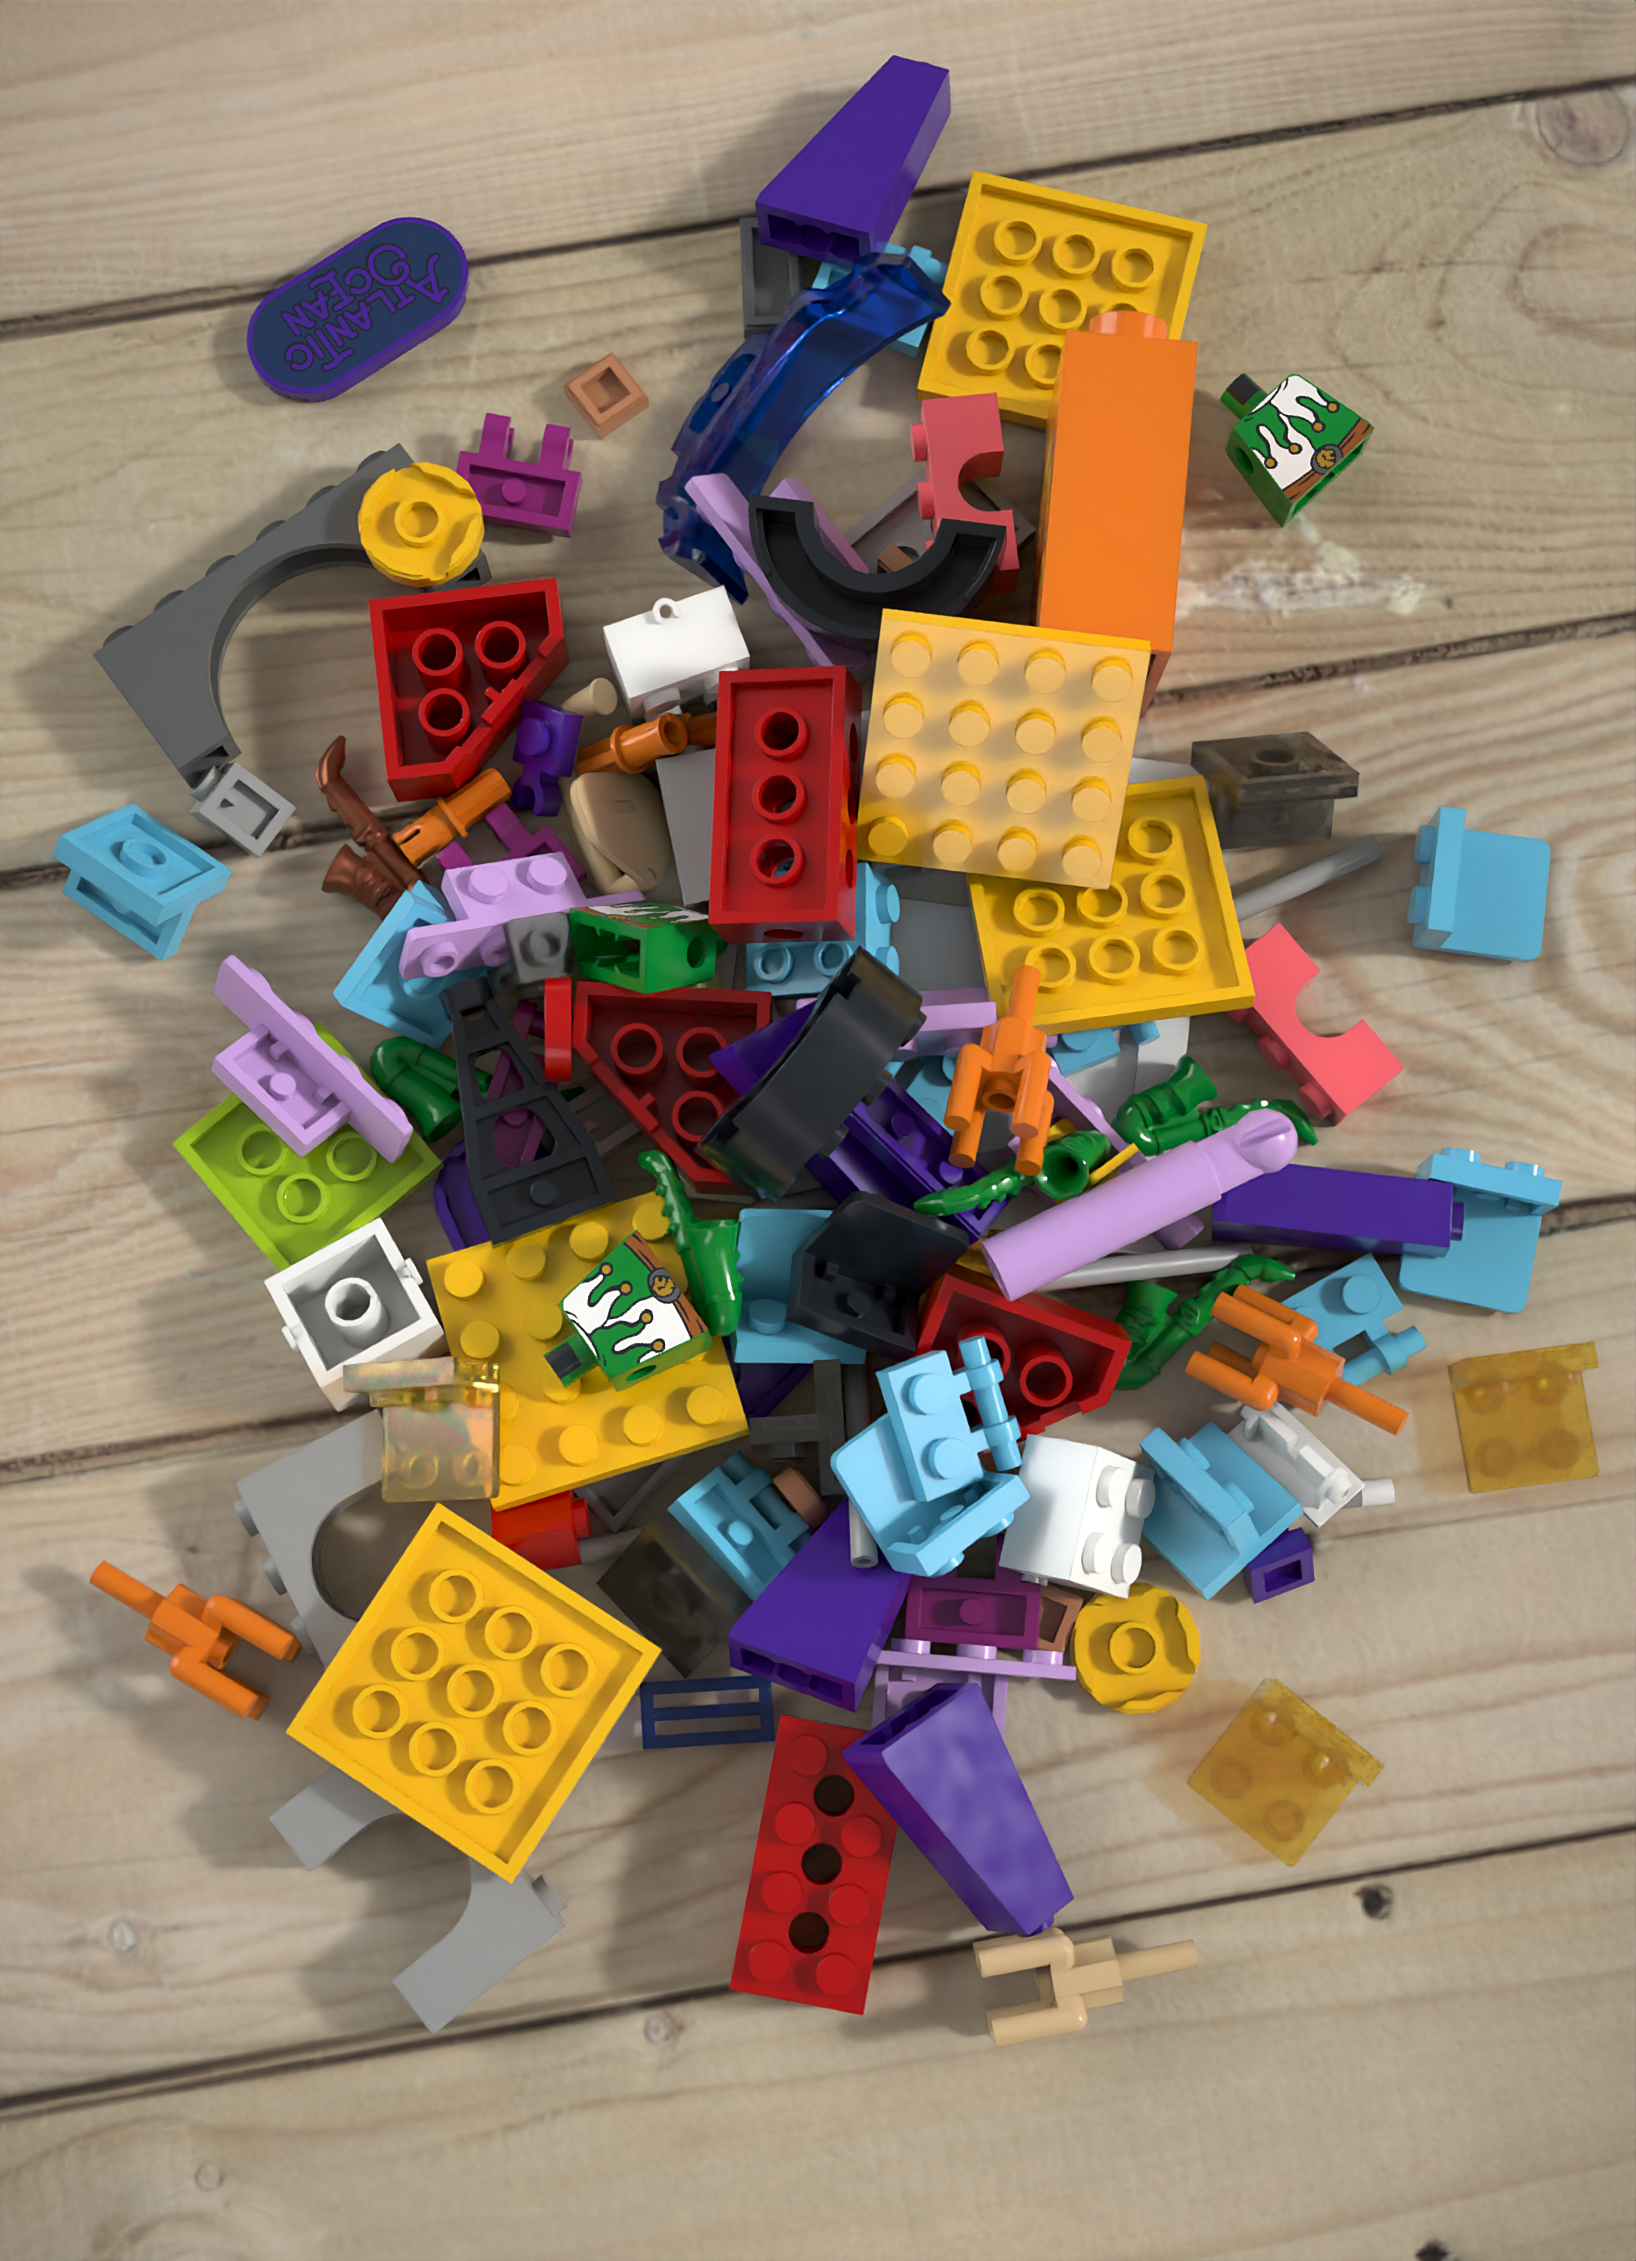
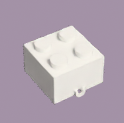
[603,585,750,726]
[264,1218,450,1412]
[999,1434,1155,1599]

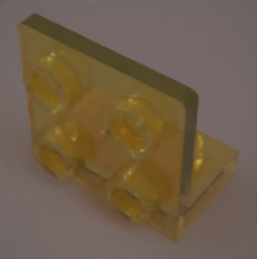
[1447,1341,1599,1494]
[343,1357,501,1503]
[1187,1678,1385,1866]

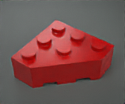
[368,578,569,803]
[572,981,773,1196]
[877,1263,1132,1457]

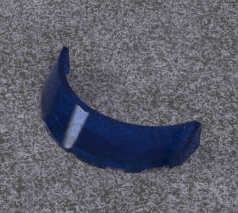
[656,252,952,606]

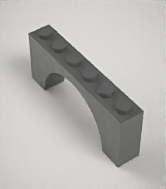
[93,443,492,789]

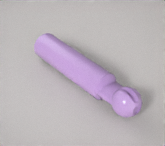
[980,1108,1298,1303]

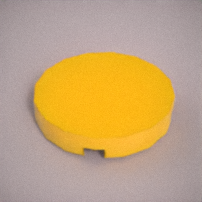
[358,462,484,588]
[1069,1582,1201,1714]

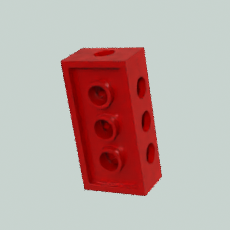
[708,665,863,944]
[729,1714,898,2016]

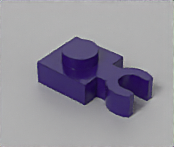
[511,699,583,817]

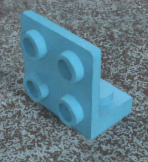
[729,1208,867,1364]

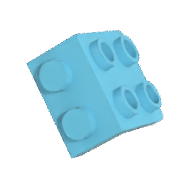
[1407,806,1551,963]
[746,862,900,999]
[1397,1147,1563,1314]
[830,1412,1031,1578]

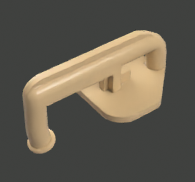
[558,678,673,896]

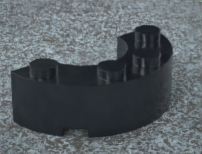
[748,494,1007,653]
[693,945,927,1202]

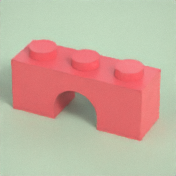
[910,392,1020,595]
[1224,922,1405,1127]

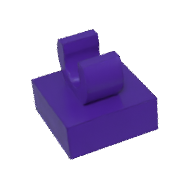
[1242,1527,1315,1604]

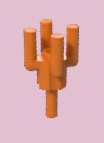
[943,965,1054,1176]
[1185,1284,1409,1436]
[89,1560,303,1721]

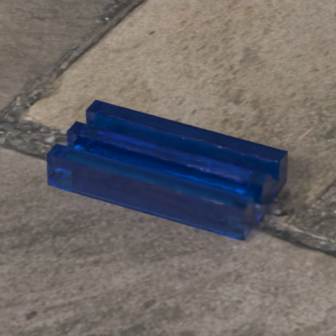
[640,1675,775,1750]

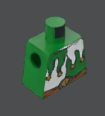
[1220,373,1374,528]
[568,902,728,994]
[543,1230,714,1392]

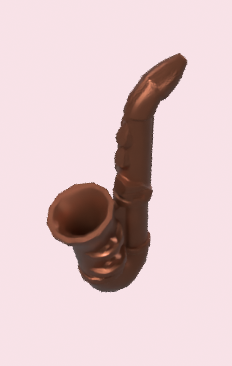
[315,735,431,921]

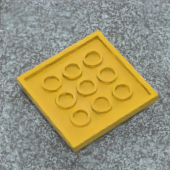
[916,170,1208,430]
[857,608,1151,890]
[964,774,1255,1036]
[426,1191,750,1512]
[285,1502,663,1884]

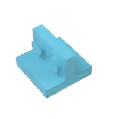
[52,803,232,961]
[332,880,498,1051]
[1139,1420,1304,1601]

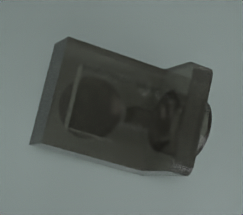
[487,911,579,1002]

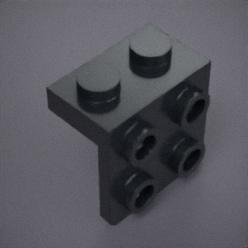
[785,1191,969,1363]

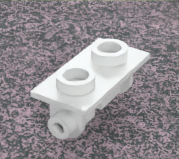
[1227,1400,1365,1528]

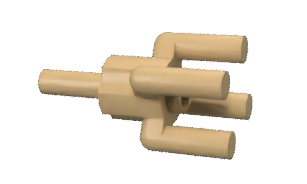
[972,1927,1198,2048]

